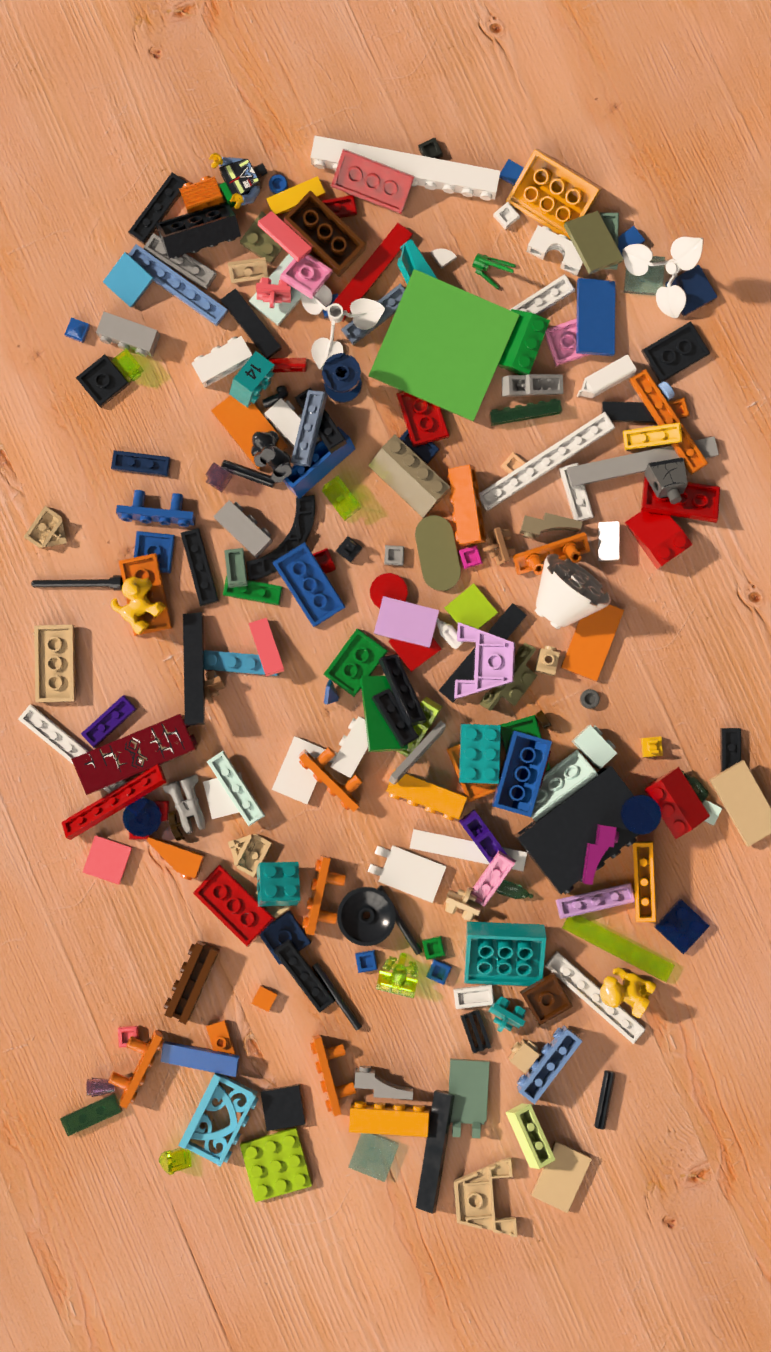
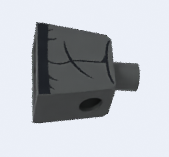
[644,457,687,504]

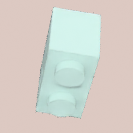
[571,725,617,769]

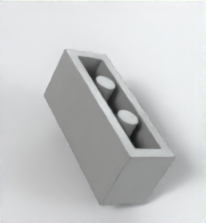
[96,312,160,357]
[213,500,272,558]

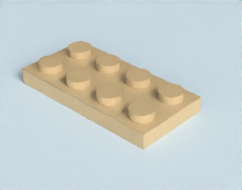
[34,624,76,703]

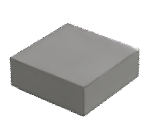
[384,545,404,566]

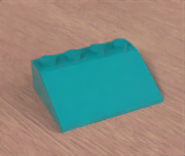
[464,921,546,986]

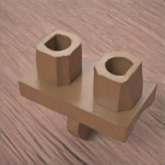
[483,527,516,565]
[205,670,225,704]

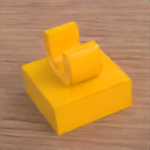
[641,736,663,757]

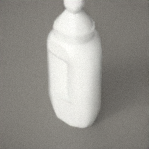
[436,618,463,649]

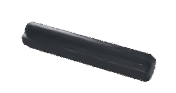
[221,460,275,488]
[594,1070,615,1130]

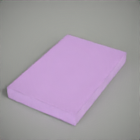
[374,596,439,648]

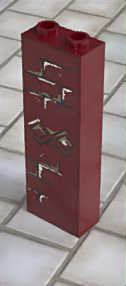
[71,714,198,795]

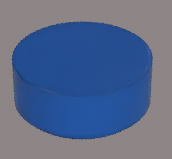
[269,174,288,194]

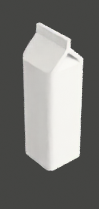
[577,355,637,398]

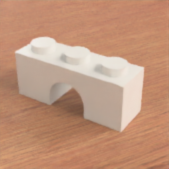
[526,225,583,276]

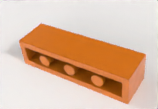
[447,464,486,546]

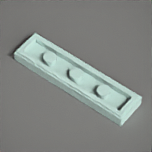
[207,751,265,826]

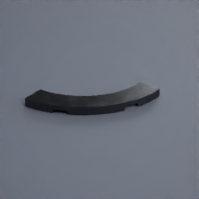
[246,495,315,581]

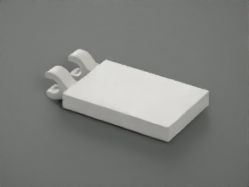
[368,845,446,903]

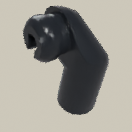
[262,386,288,408]

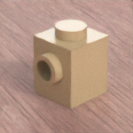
[508,1039,540,1074]

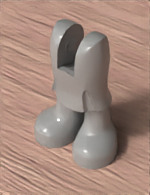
[163,775,206,834]

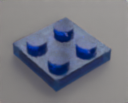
[654,899,709,955]

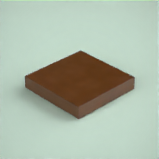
[520,972,573,1026]

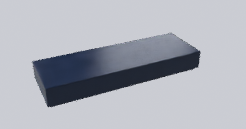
[111,450,171,477]

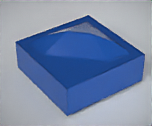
[64,317,90,343]

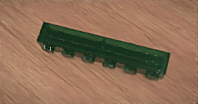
[489,399,562,426]

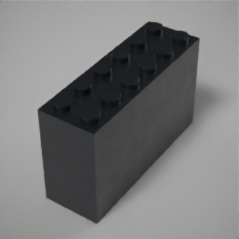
[514,766,655,894]

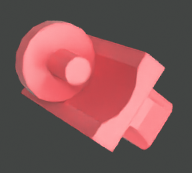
[256,277,291,308]

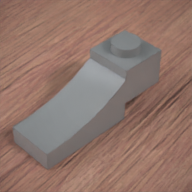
[502,374,563,397]
[354,1065,413,1100]

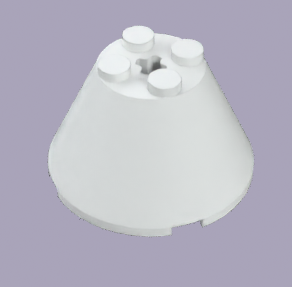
[535,554,611,629]

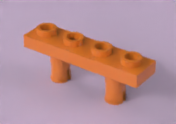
[512,532,590,575]
[299,747,363,812]
[302,855,346,935]
[108,1029,164,1109]
[310,1035,356,1117]

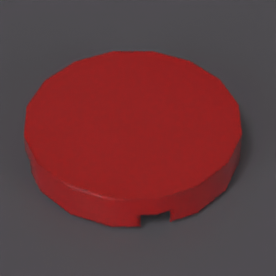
[370,573,408,609]

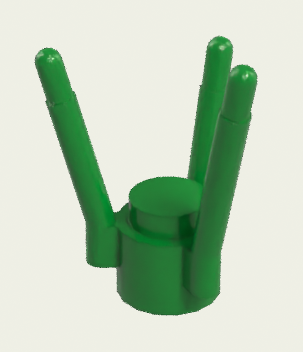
[472,253,516,289]

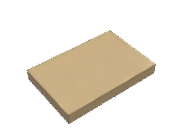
[531,1140,592,1213]

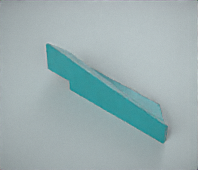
[397,239,438,284]

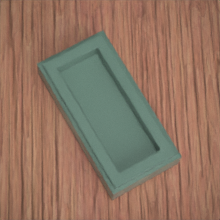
[224,548,248,588]

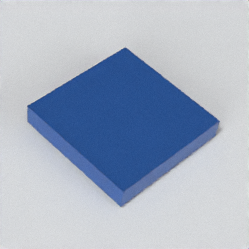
[134,531,175,573]

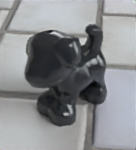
[251,431,292,482]

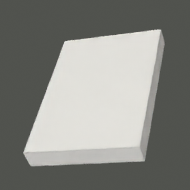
[272,736,325,804]

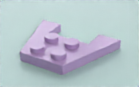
[454,622,515,699]

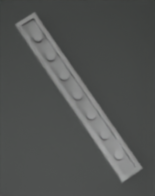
[566,436,719,487]

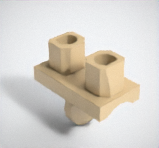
[445,887,481,921]

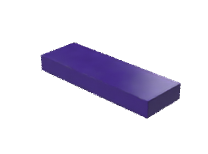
[81,695,137,748]

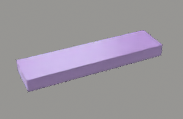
[555,883,635,919]

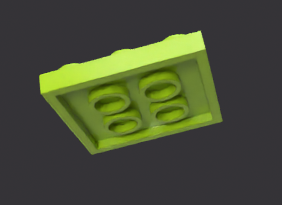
[240,1127,312,1202]

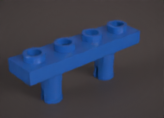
[116,490,195,527]

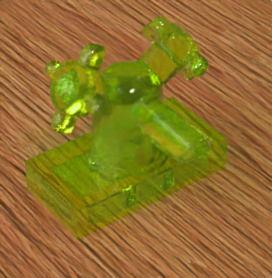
[376,953,418,999]

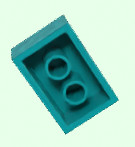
[459,724,501,784]

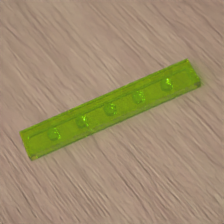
[562,915,675,982]

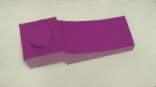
[582,824,619,885]

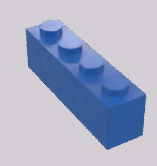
[283,427,356,499]

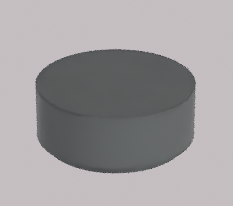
[580,689,600,709]

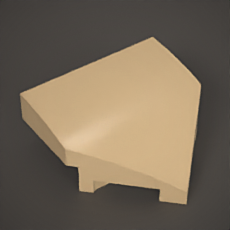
[24,506,67,548]
[228,834,273,877]

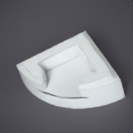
[430,249,457,269]

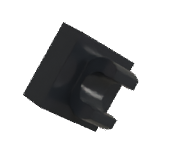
[336,536,363,563]

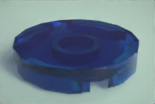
[621,795,661,835]
[123,798,162,837]

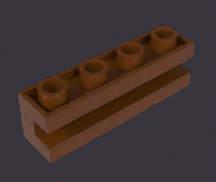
[164,941,220,1025]

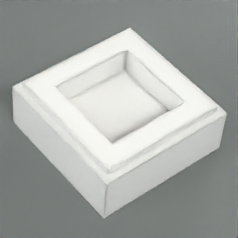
[493,202,520,230]

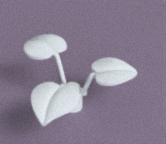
[622,236,703,318]
[300,284,385,370]

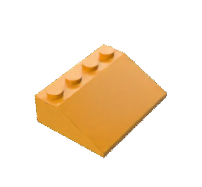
[506,149,602,240]

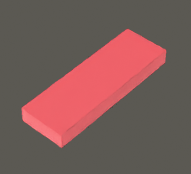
[258,211,312,262]
[248,618,284,677]

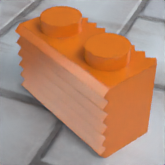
[179,176,224,213]

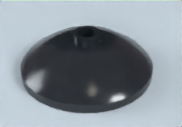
[337,887,396,946]

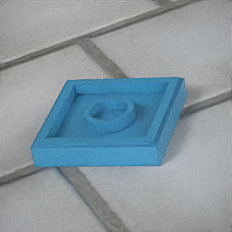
[103,252,155,308]

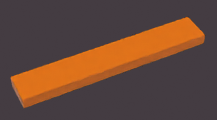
[629,369,709,475]

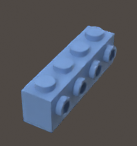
[517,1025,583,1105]

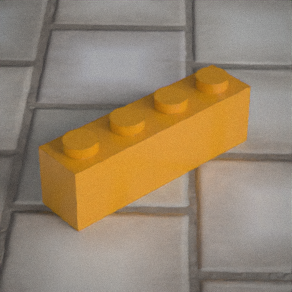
[386,769,467,821]
[633,841,657,922]
[349,1101,429,1137]

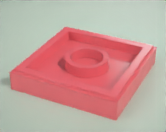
[83,835,133,885]

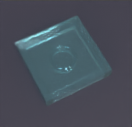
[624,256,665,296]
[348,1133,399,1182]

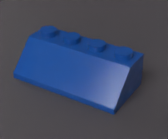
[492,731,552,817]

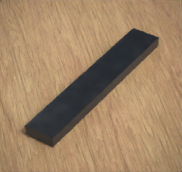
[438,603,527,703]
[183,612,206,726]
[416,1090,455,1214]

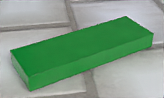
[223,576,283,606]

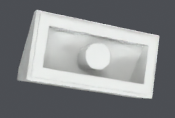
[598,521,619,561]

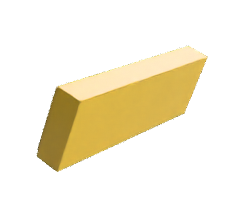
[266,176,326,216]
[623,422,683,450]

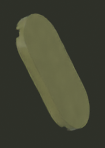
[415,515,461,591]

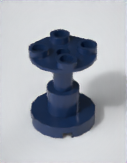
[322,353,362,403]

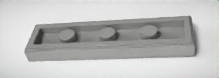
[143,233,217,290]
[389,721,446,785]

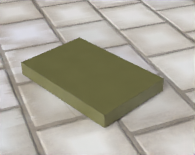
[564,211,623,274]

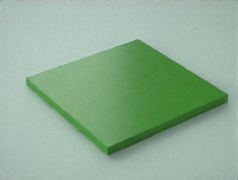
[369,269,520,422]

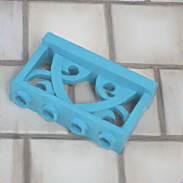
[178,1073,258,1167]

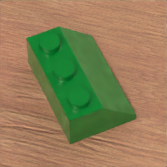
[498,309,550,375]

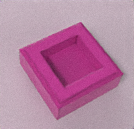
[458,545,483,569]

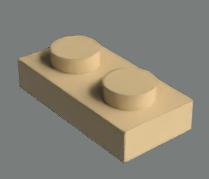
[228,257,269,283]

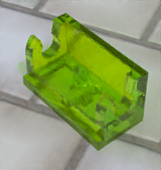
[322,475,361,521]

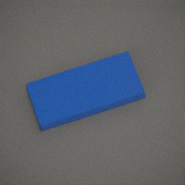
[576,278,615,356]
[272,542,346,627]

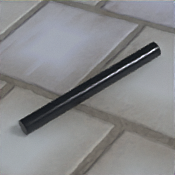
[377,885,423,955]
[312,962,362,1031]

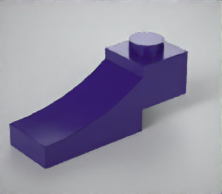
[459,810,507,863]

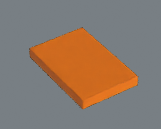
[446,744,500,803]

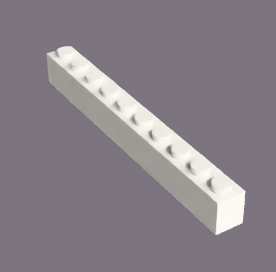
[310,136,500,201]

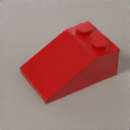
[625,511,693,569]

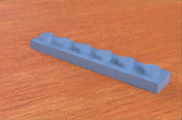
[129,244,228,326]

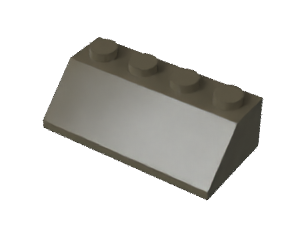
[368,434,450,518]

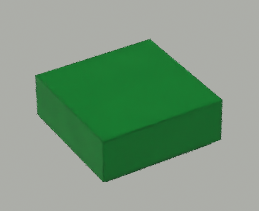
[219,182,236,208]
[422,936,445,960]

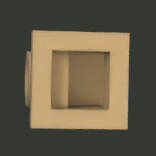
[534,646,560,676]

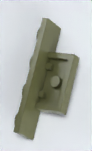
[480,643,537,711]

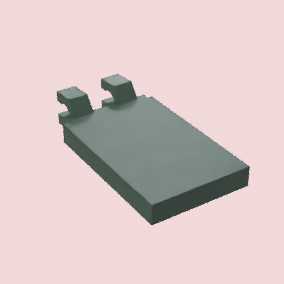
[448,1058,489,1139]

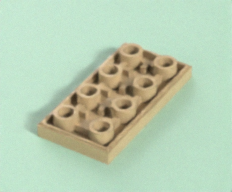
[709,760,771,847]

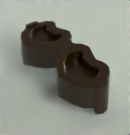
[168,810,185,841]

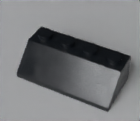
[156,202,241,259]

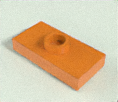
[206,1020,236,1055]

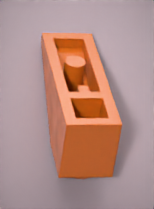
[147,836,205,880]

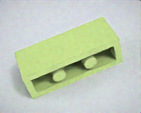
[506,1103,555,1169]

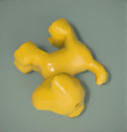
[110,577,166,635]
[600,967,656,1018]

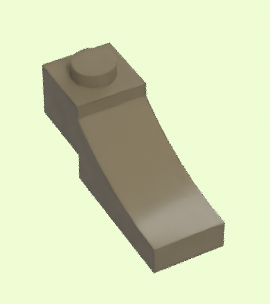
[520,513,583,539]

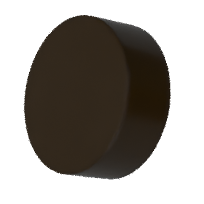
[536,710,552,730]

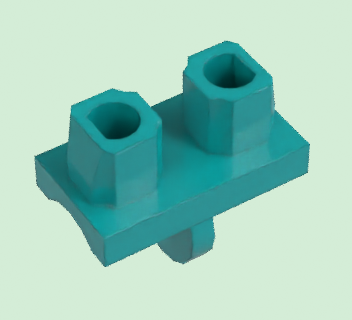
[488,996,526,1032]

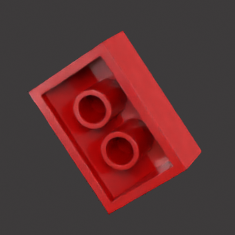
[644,766,710,839]

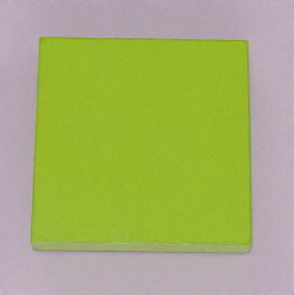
[444,583,498,629]

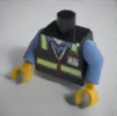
[209,153,267,209]

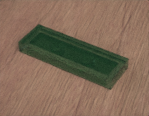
[60,1093,123,1136]

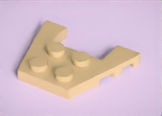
[454,1157,517,1237]

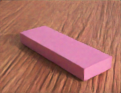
[470,851,516,907]

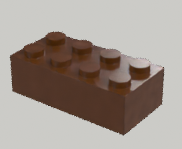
[284,190,366,277]

